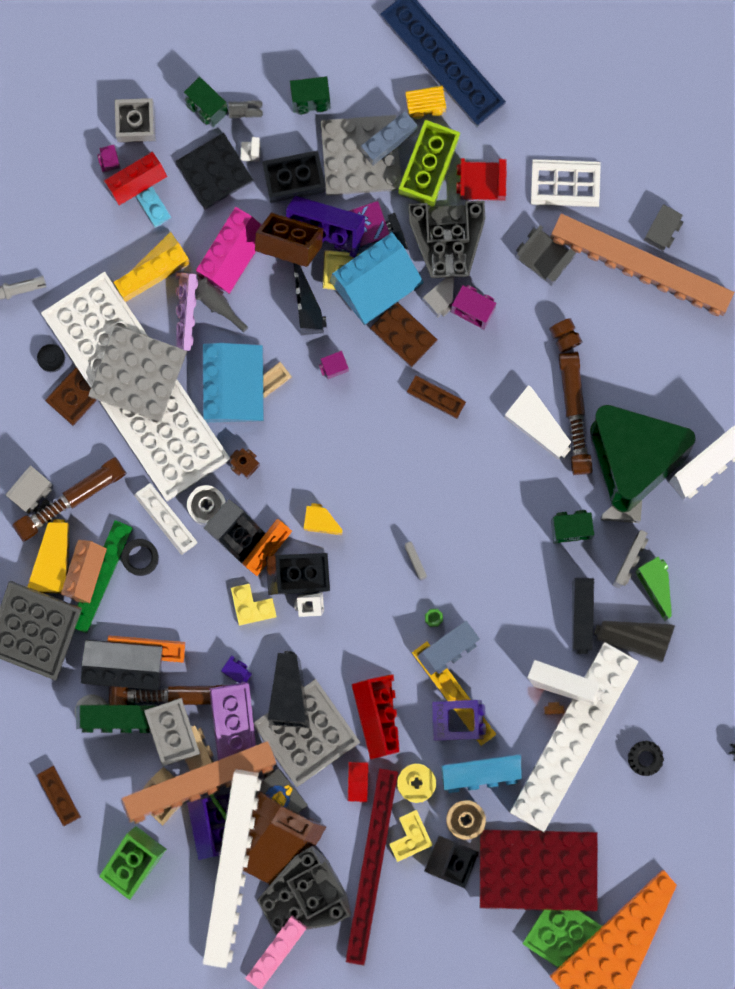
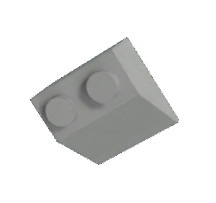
[6,465,52,514]

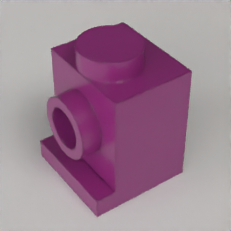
[97,144,121,172]

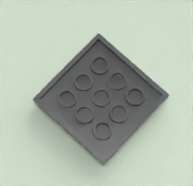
[0,581,82,680]

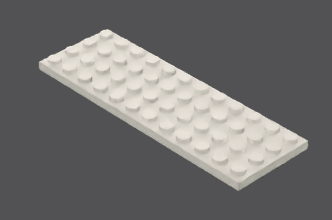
[41,272,231,502]

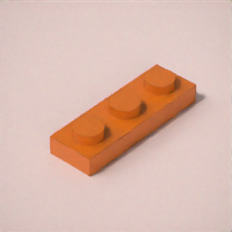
[242,519,292,576]

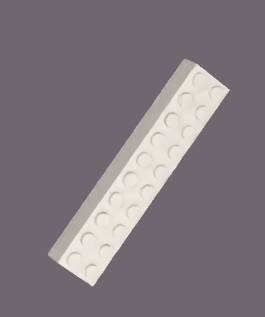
[509,642,639,832]

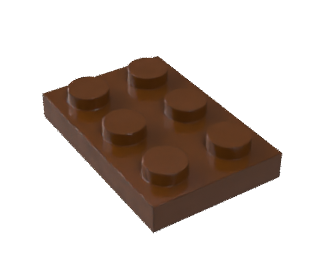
[370,302,438,368]

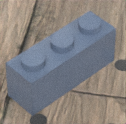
[361,111,417,166]
[417,621,480,675]

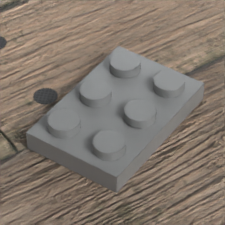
[613,530,649,588]
[145,698,200,766]

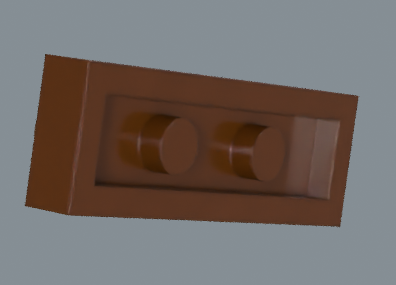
[407,375,466,419]
[37,766,81,827]

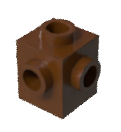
[230,448,260,480]

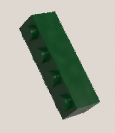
[76,705,157,733]

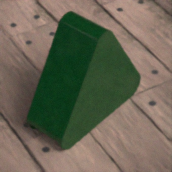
[590,405,696,512]

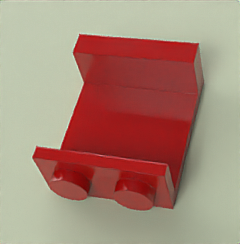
[456,158,507,200]

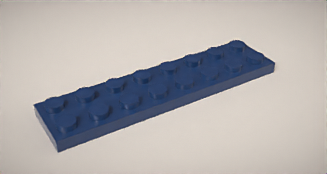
[380,0,506,127]

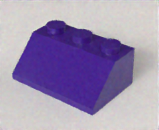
[187,794,230,860]

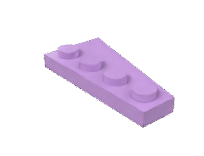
[175,272,198,350]

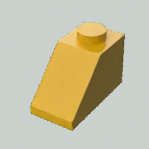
[304,503,343,535]

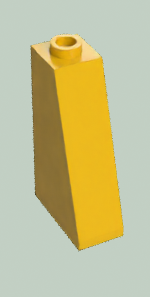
[27,519,70,594]

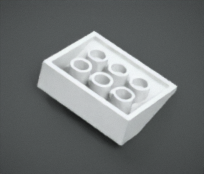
[669,426,735,500]

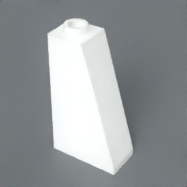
[504,385,571,459]
[528,660,603,705]

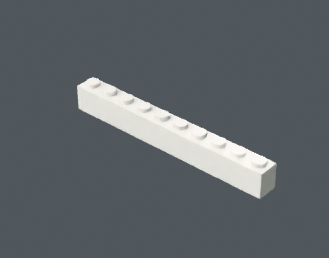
[203,769,262,968]

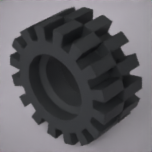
[628,741,664,776]

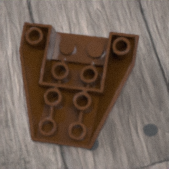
[243,791,327,885]

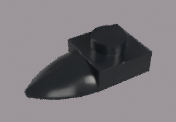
[386,213,408,250]

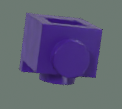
[221,655,252,683]

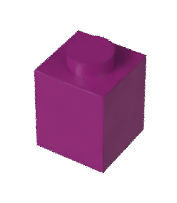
[318,351,349,379]

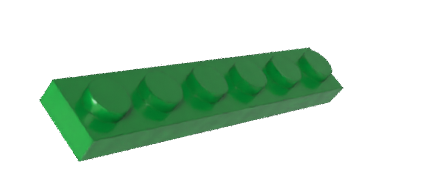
[75,520,133,634]

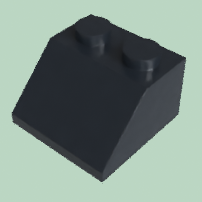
[424,835,479,889]

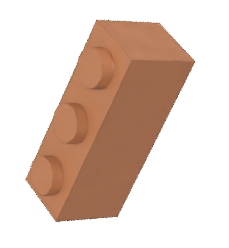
[61,540,107,603]

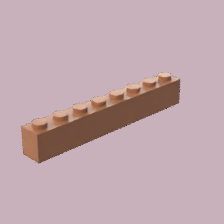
[121,741,277,824]

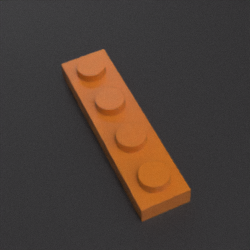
[108,635,186,663]

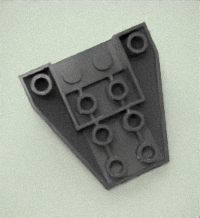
[409,201,485,278]
[257,846,351,935]

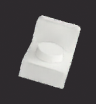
[241,137,260,162]

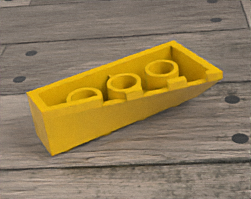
[114,231,190,302]

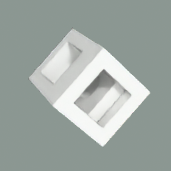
[295,592,324,617]

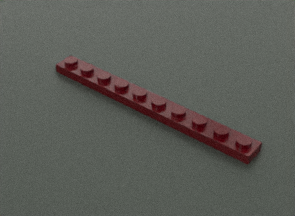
[345,768,398,966]

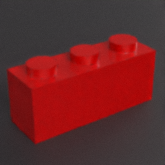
[104,151,167,206]

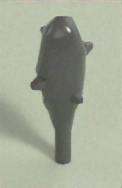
[195,277,248,333]

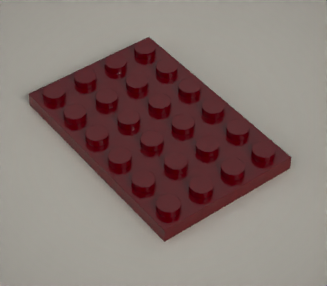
[479,830,598,911]

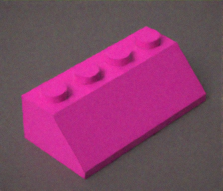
[196,207,262,294]

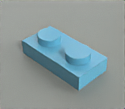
[136,186,171,227]

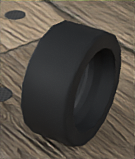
[121,539,159,576]

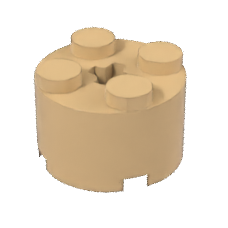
[446,800,486,840]

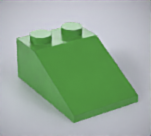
[635,557,672,621]
[99,826,167,900]

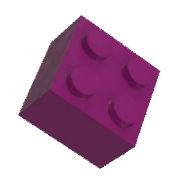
[451,285,497,330]

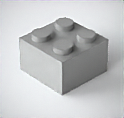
[115,98,156,143]

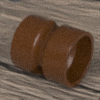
[549,318,582,353]

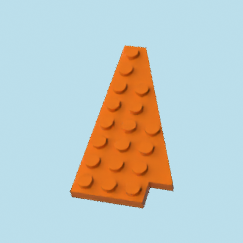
[549,870,677,989]

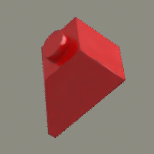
[348,762,368,802]

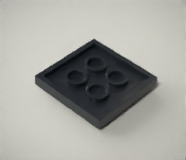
[175,133,253,210]

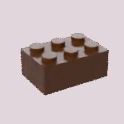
[255,212,324,267]

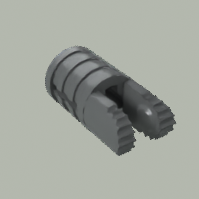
[228,100,263,118]

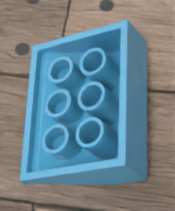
[330,232,424,325]
[203,343,264,423]
[441,755,522,793]

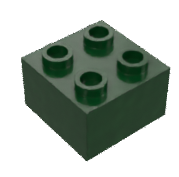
[184,76,228,128]
[290,76,331,115]
[551,510,595,544]

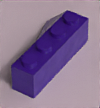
[286,196,365,258]

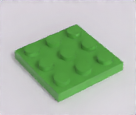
[522,910,602,968]

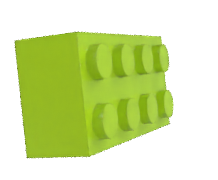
[398,120,461,207]

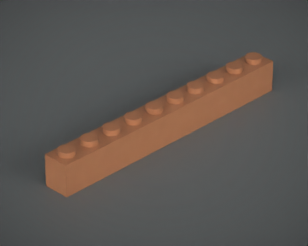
[550,214,735,316]

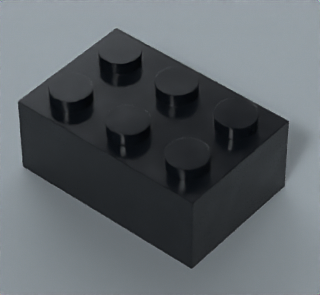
[262,150,326,203]

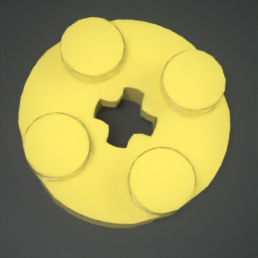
[397,764,436,803]

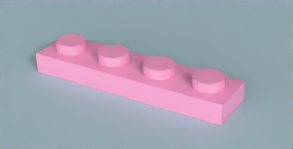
[245,916,307,989]

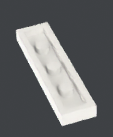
[134,483,198,555]

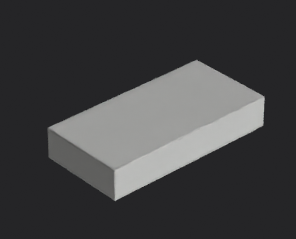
[405,541,427,581]

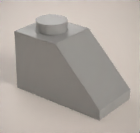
[423,277,454,318]
[601,501,642,523]

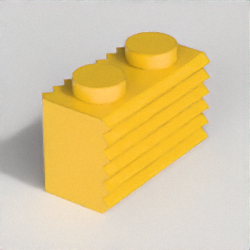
[405,86,446,119]

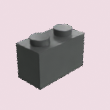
[644,204,684,251]

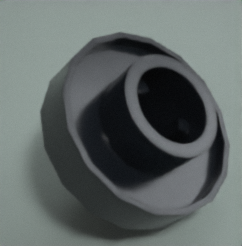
[37,344,65,372]

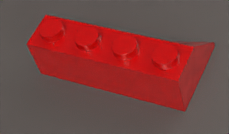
[351,674,400,760]

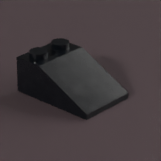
[204,499,265,563]
[266,553,330,595]

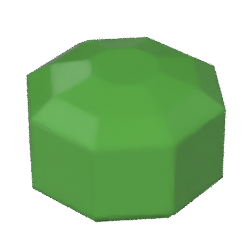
[425,609,443,627]

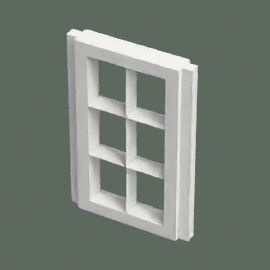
[531,159,600,207]

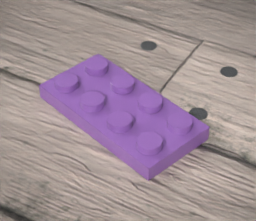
[209,682,256,760]

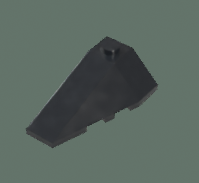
[293,263,327,335]

